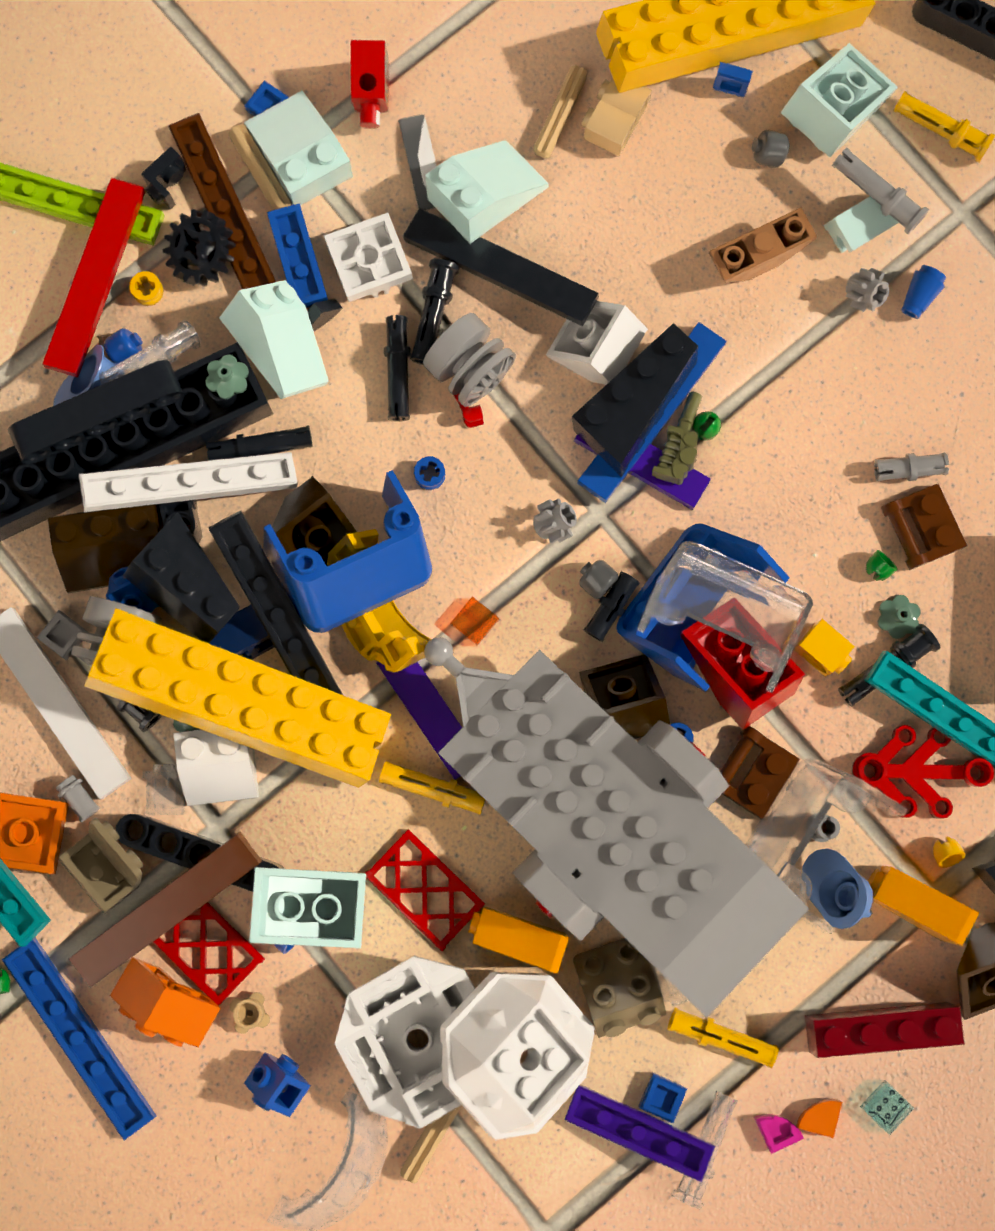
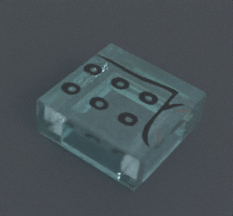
[860,1080,914,1135]

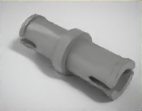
[874,453,949,482]

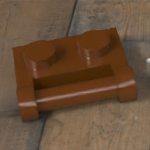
[881,483,967,571]
[720,726,800,819]

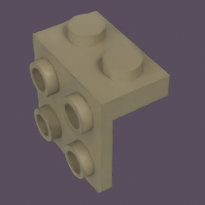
[59,818,143,915]
[573,938,667,1038]

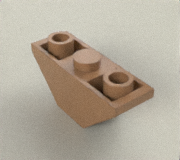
[709,207,817,283]

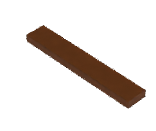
[168,113,276,290]
[69,832,262,988]

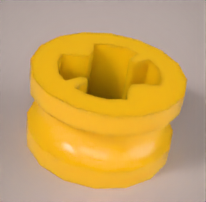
[129,271,164,306]

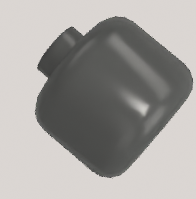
[752,130,789,167]
[579,560,618,599]

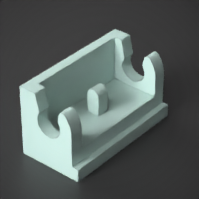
[823,184,899,253]

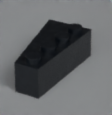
[572,323,698,477]

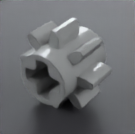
[846,268,889,312]
[533,498,577,543]

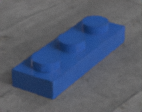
[267,203,328,308]

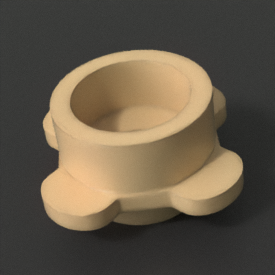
[229,992,270,1034]

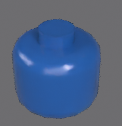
[104,328,143,368]

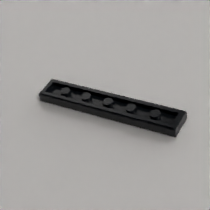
[403,208,599,327]
[209,510,343,695]

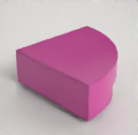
[754,1114,805,1154]

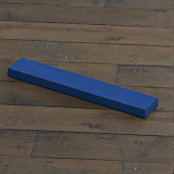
[577,322,727,503]
[2,937,157,1141]

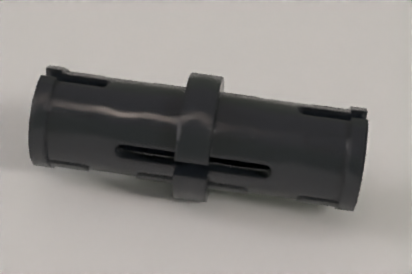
[583,571,640,642]

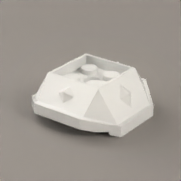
[335,956,475,1129]
[440,972,595,1140]

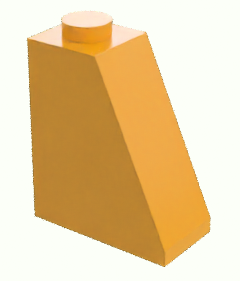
[868,866,979,946]
[468,906,569,974]

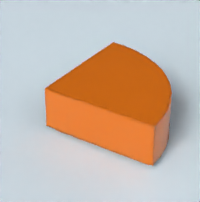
[796,1099,842,1139]

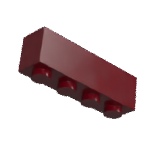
[805,1002,965,1058]

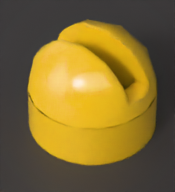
[933,837,965,868]

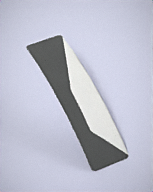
[399,114,437,210]

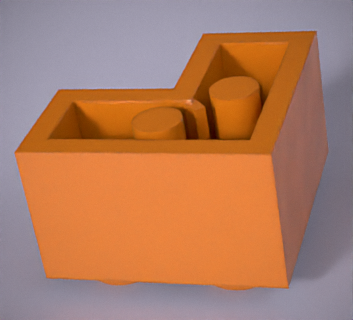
[110,957,221,1047]

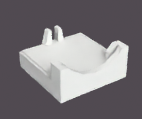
[324,212,413,302]

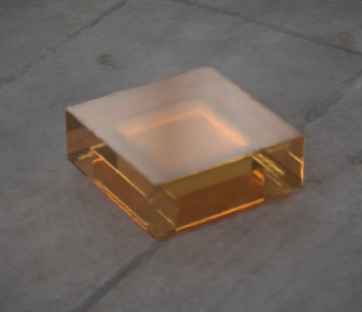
[450,596,499,646]

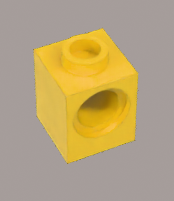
[793,619,855,677]

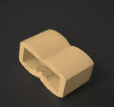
[581,77,652,156]

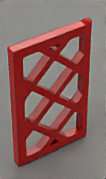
[365,829,485,952]
[153,902,265,1006]

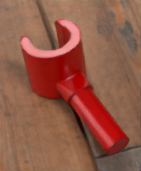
[453,393,484,428]

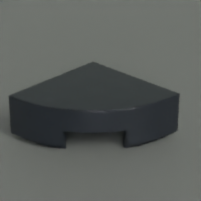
[307,299,342,331]

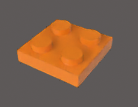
[0,792,69,874]

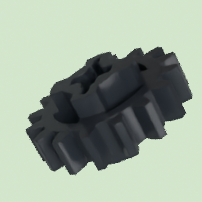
[163,209,236,287]

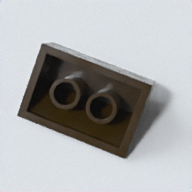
[48,504,164,593]

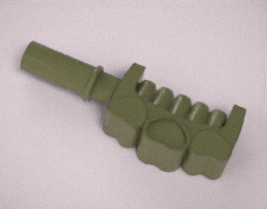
[652,392,702,485]

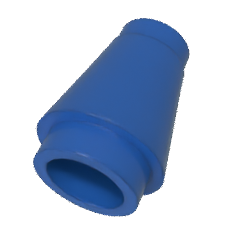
[901,265,946,319]

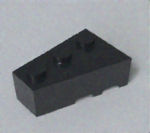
[123,512,240,644]

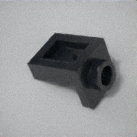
[141,147,187,209]

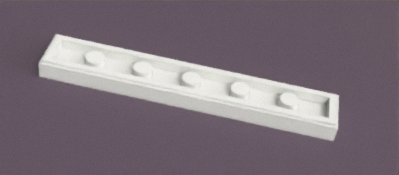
[79,452,298,512]
[0,607,132,800]

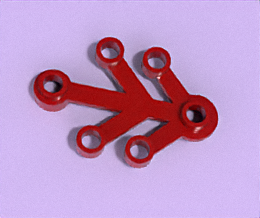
[852,725,994,819]

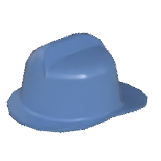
[53,344,125,406]
[801,848,873,929]

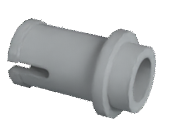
[56,775,100,822]
[807,813,840,842]

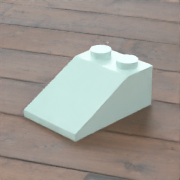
[780,43,898,157]
[244,91,353,206]
[425,140,549,244]
[219,280,329,399]
[249,867,366,948]

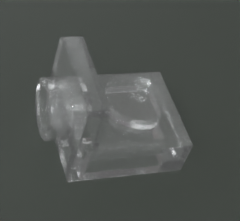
[143,764,185,816]

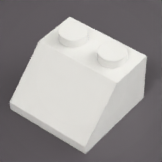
[546,301,648,385]
[173,730,259,806]

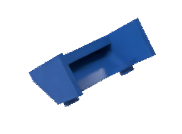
[263,470,432,633]
[616,523,790,692]

